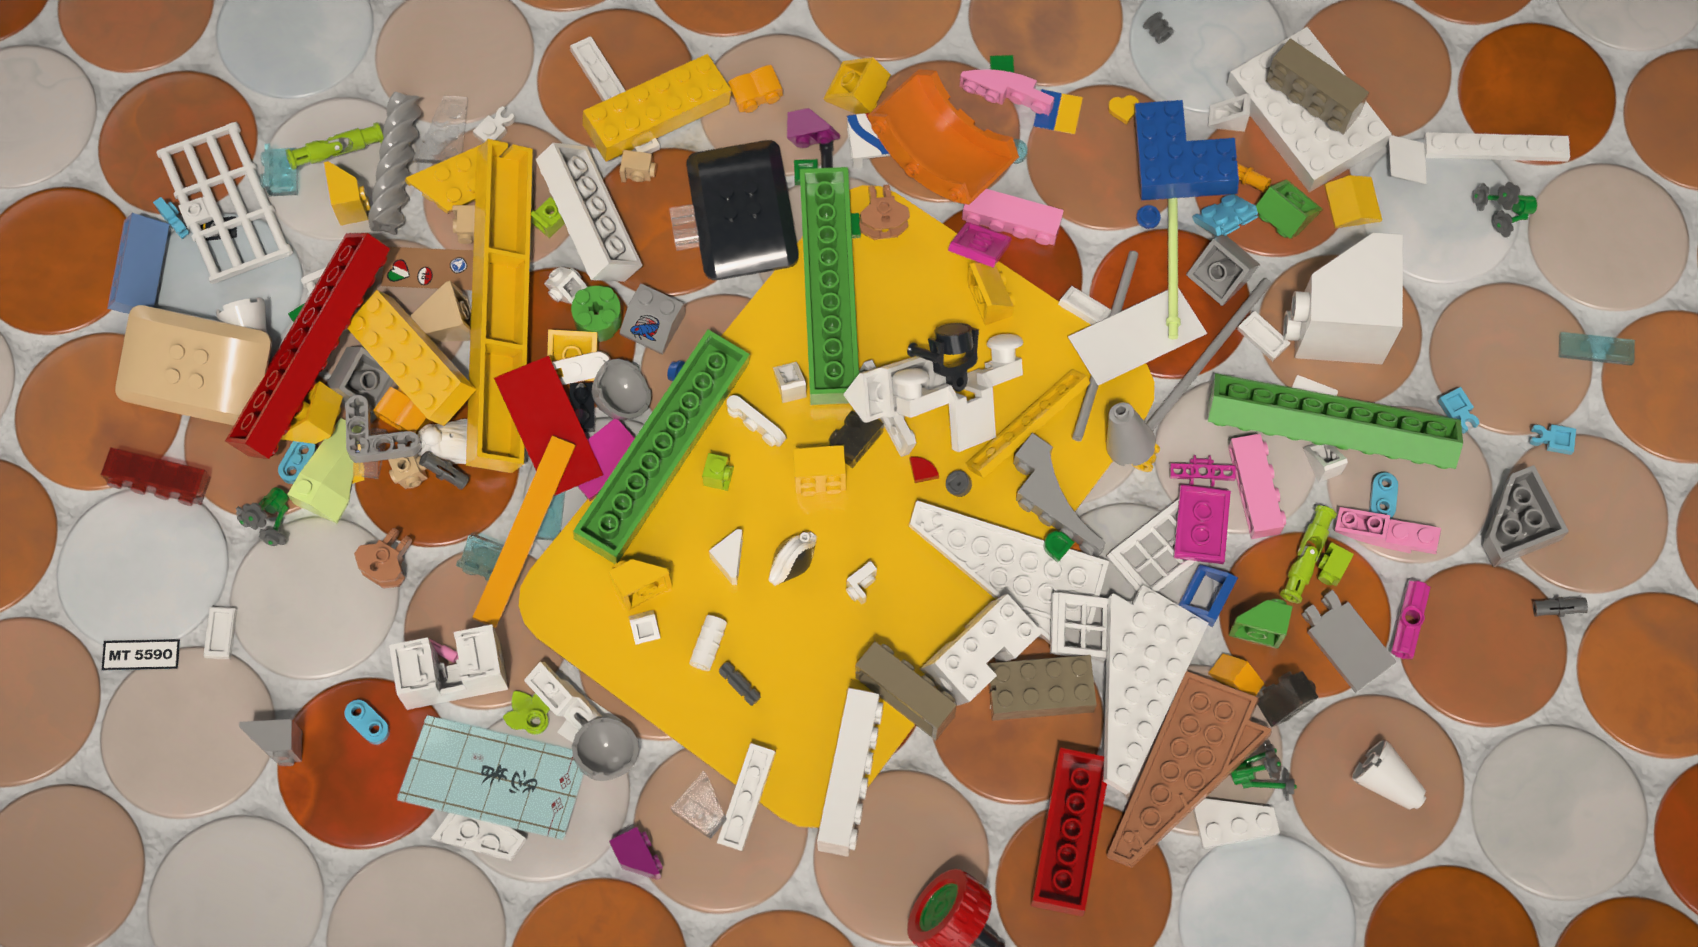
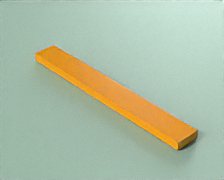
[472,436,575,628]

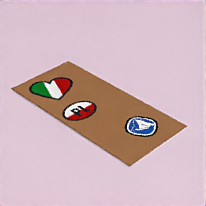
[381,247,473,290]

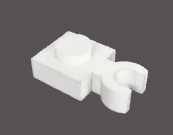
[473,106,515,143]

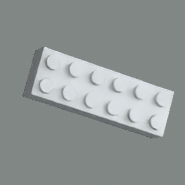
[536,143,643,282]
[817,688,883,857]

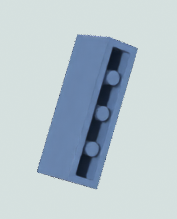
[107,213,169,314]

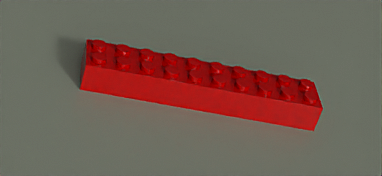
[225,233,390,459]

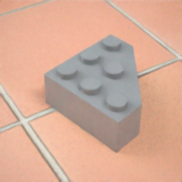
[1482,465,1569,567]

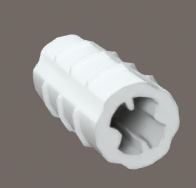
[689,615,727,671]

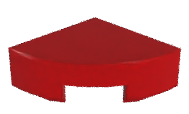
[909,457,939,483]

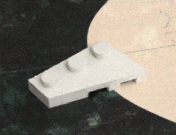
[432,795,527,861]
[1193,799,1280,849]

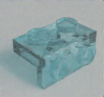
[260,143,298,197]
[456,533,504,581]

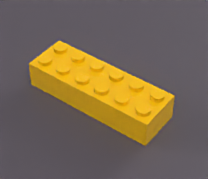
[582,54,731,162]
[347,290,477,426]

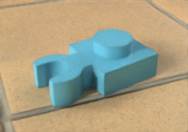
[153,197,189,239]
[1438,387,1479,434]
[1530,425,1576,455]

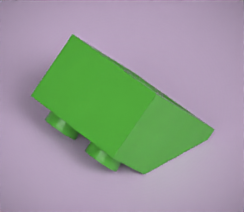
[1256,179,1323,239]
[1229,599,1293,649]

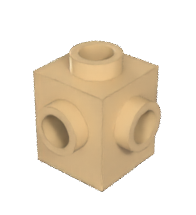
[388,446,428,489]

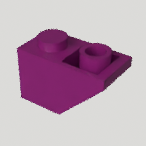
[787,108,840,148]
[609,827,663,880]

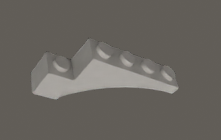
[1013,433,1106,558]

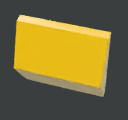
[1324,175,1382,229]
[547,329,598,381]

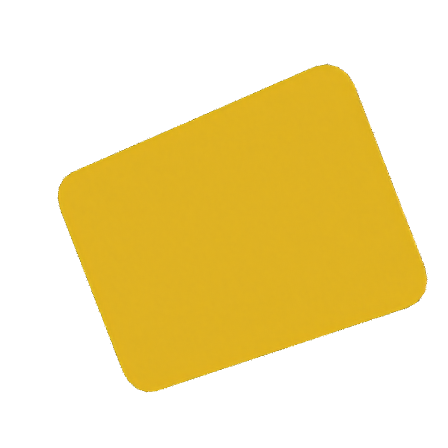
[518,185,1155,828]

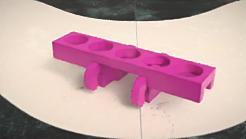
[1170,455,1236,487]

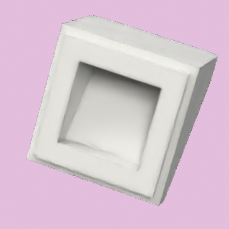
[629,610,660,644]

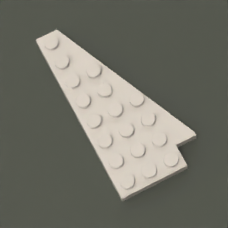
[909,501,1109,644]
[1104,585,1208,794]

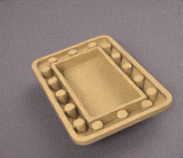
[115,305,272,425]

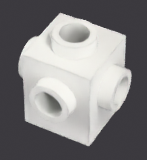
[544,266,587,304]

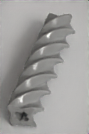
[368,92,421,235]

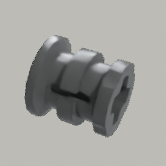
[1143,12,1174,44]

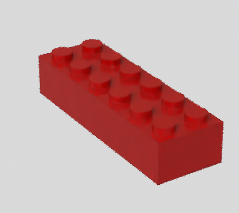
[1031,748,1107,917]

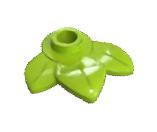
[503,691,550,735]

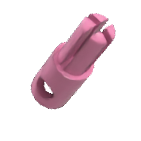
[429,639,458,663]

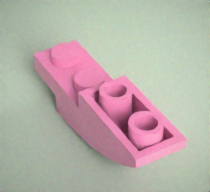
[960,69,1054,116]
[1335,507,1441,554]

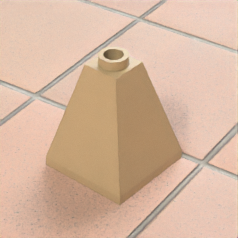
[410,281,471,342]

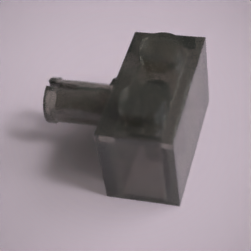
[829,411,884,469]
[1257,671,1319,728]

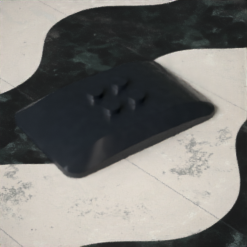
[686,140,799,280]

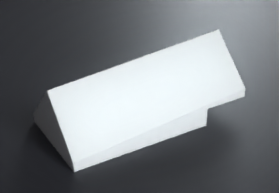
[843,356,937,423]

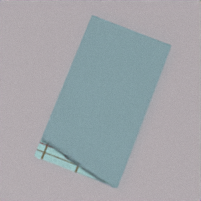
[397,715,584,840]

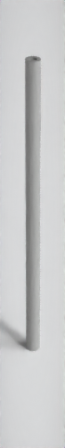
[1072,251,1139,441]
[1146,278,1272,431]

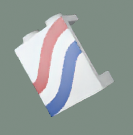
[847,113,891,169]

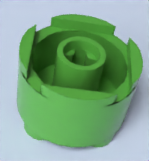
[571,286,623,342]

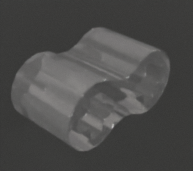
[669,204,700,251]

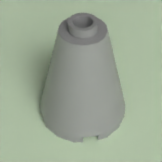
[1106,403,1156,466]

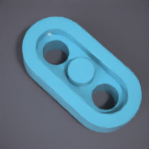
[278,441,317,484]
[1369,472,1398,519]
[345,700,390,745]

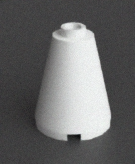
[216,298,266,332]
[1352,740,1426,810]

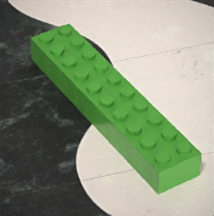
[800,167,859,405]
[573,329,750,564]
[1208,373,1463,469]

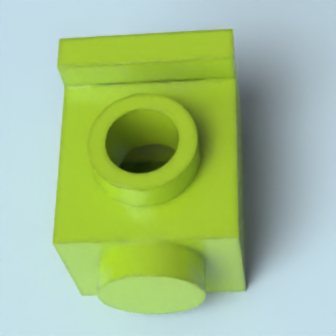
[531,197,565,238]
[702,453,734,491]
[1318,542,1354,586]

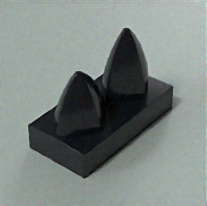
[570,382,595,432]

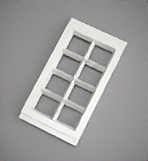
[1106,499,1229,593]
[1050,593,1133,660]

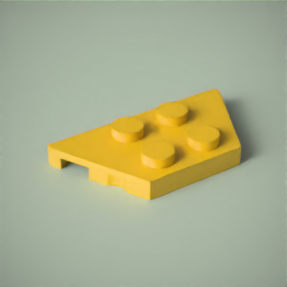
[405,144,482,214]

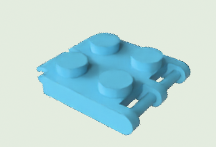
[1192,194,1258,236]

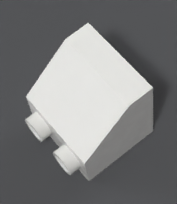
[1283,233,1403,364]

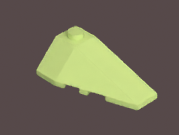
[287,418,363,524]

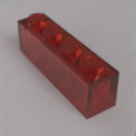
[100,447,211,506]

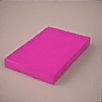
[948,222,1012,268]
[577,419,635,501]
[1173,485,1231,564]

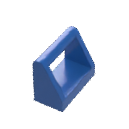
[1178,565,1238,627]

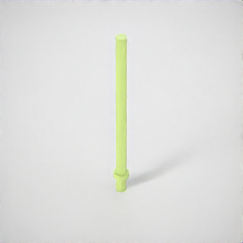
[1166,198,1181,340]

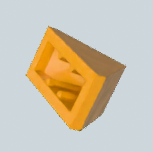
[1208,653,1265,696]

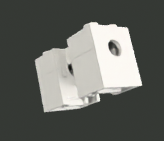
[920,594,1042,706]
[389,625,508,710]

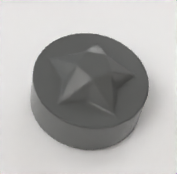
[946,471,972,497]

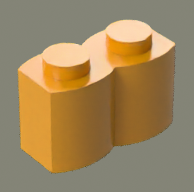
[728,65,783,113]
[373,387,431,434]

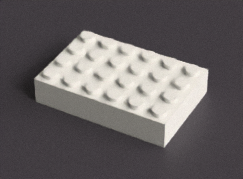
[1227,27,1392,193]

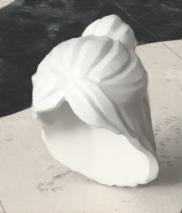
[417,419,467,464]

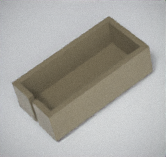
[1266,38,1369,135]
[855,642,957,741]
[988,655,1097,721]

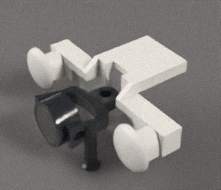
[892,323,1024,452]

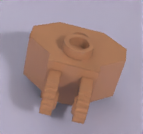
[859,184,910,240]
[354,528,412,589]

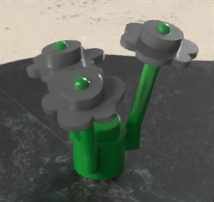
[1474,182,1537,238]
[236,487,289,546]
[1231,741,1297,801]

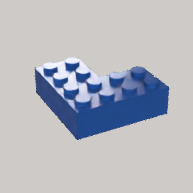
[1135,100,1239,200]

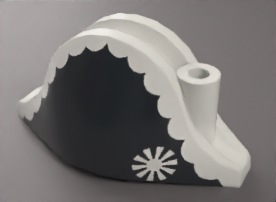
[768,532,817,586]

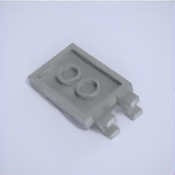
[1302,590,1396,693]

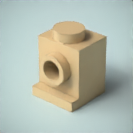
[620,150,657,182]
[453,205,475,244]

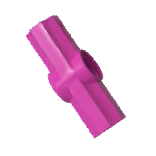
[1391,581,1431,659]

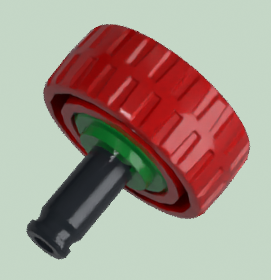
[907,869,1005,947]

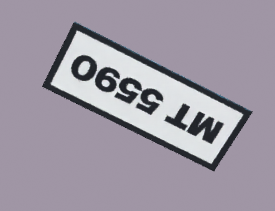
[101,639,180,670]

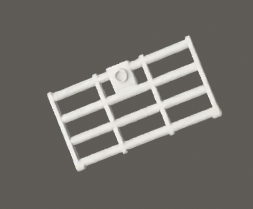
[156,122,293,284]

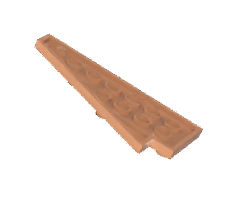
[1107,671,1272,868]

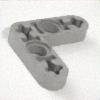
[346,395,421,463]

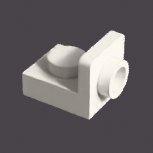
[846,561,877,604]

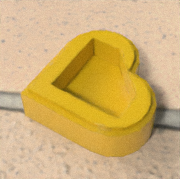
[1108,95,1139,125]

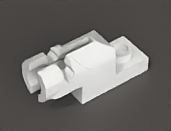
[524,662,602,730]

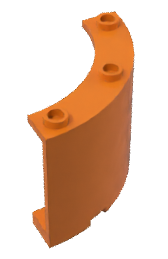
[867,69,1019,205]

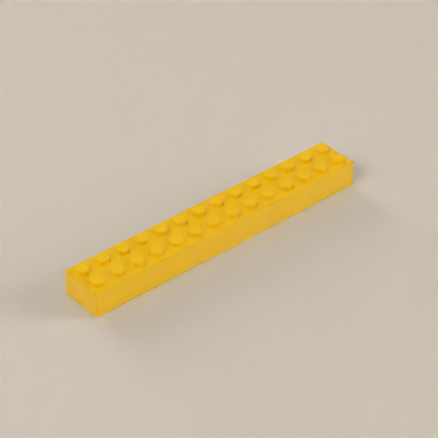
[466,139,533,473]

